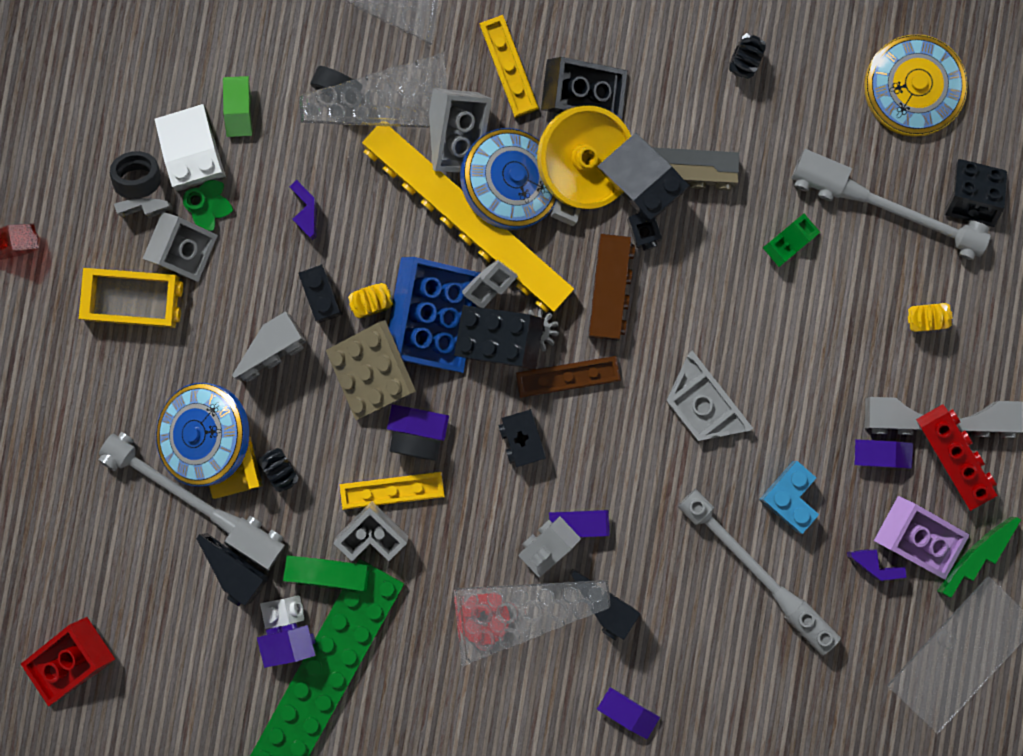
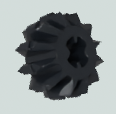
[729,33,766,79]
[259,448,298,493]

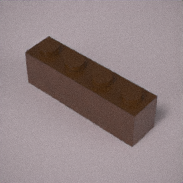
[588,234,635,341]

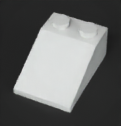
[155,104,226,192]

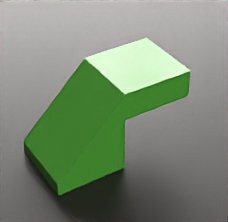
[223,76,253,137]

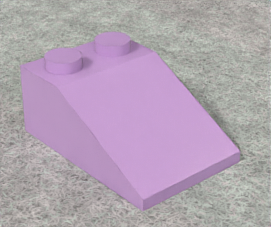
[874,496,969,580]

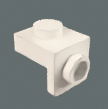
[260,595,304,629]

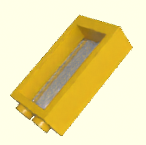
[79,268,183,328]

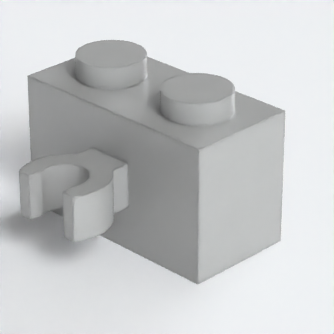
[518,516,581,578]

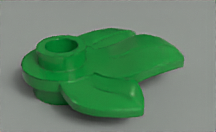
[183,180,233,231]

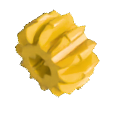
[348,283,393,318]
[908,303,953,332]

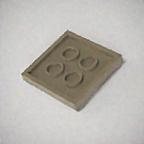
[326,320,416,420]

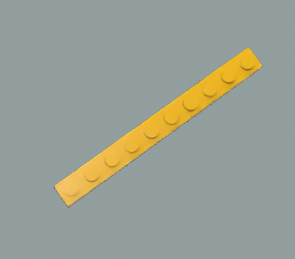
[362,120,574,314]

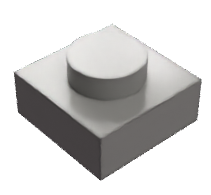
[551,200,581,226]

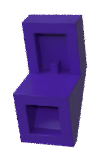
[289,180,317,241]
[387,404,449,441]
[854,439,913,469]
[549,510,610,537]
[847,549,907,581]
[597,687,660,739]

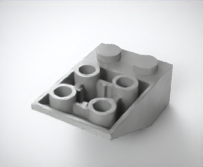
[232,311,307,382]

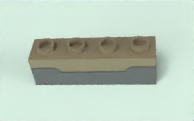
[652,147,739,190]

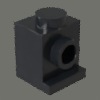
[627,214,662,251]

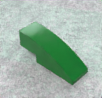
[283,556,370,592]

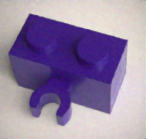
[257,623,316,668]

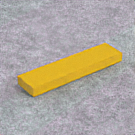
[479,15,539,119]
[339,472,445,510]

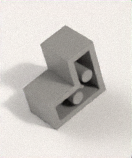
[333,501,409,561]

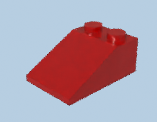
[21,617,115,707]

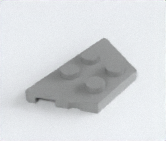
[666,350,753,441]

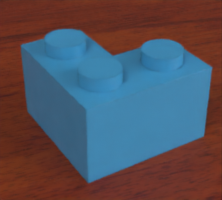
[759,461,819,534]

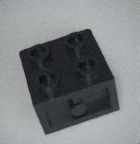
[945,159,1007,227]

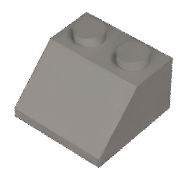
[142,212,218,282]

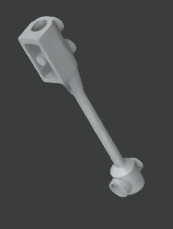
[791,149,991,260]
[98,432,285,572]
[677,489,841,655]

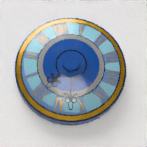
[460,128,557,230]
[156,383,249,486]

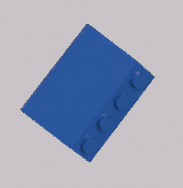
[388,257,480,373]

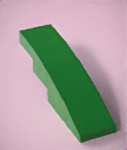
[937,517,1021,598]

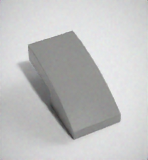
[114,198,173,218]
[462,260,518,308]

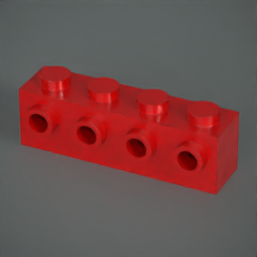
[916,404,998,511]

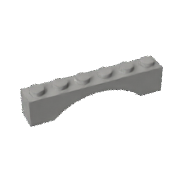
[865,397,1023,438]

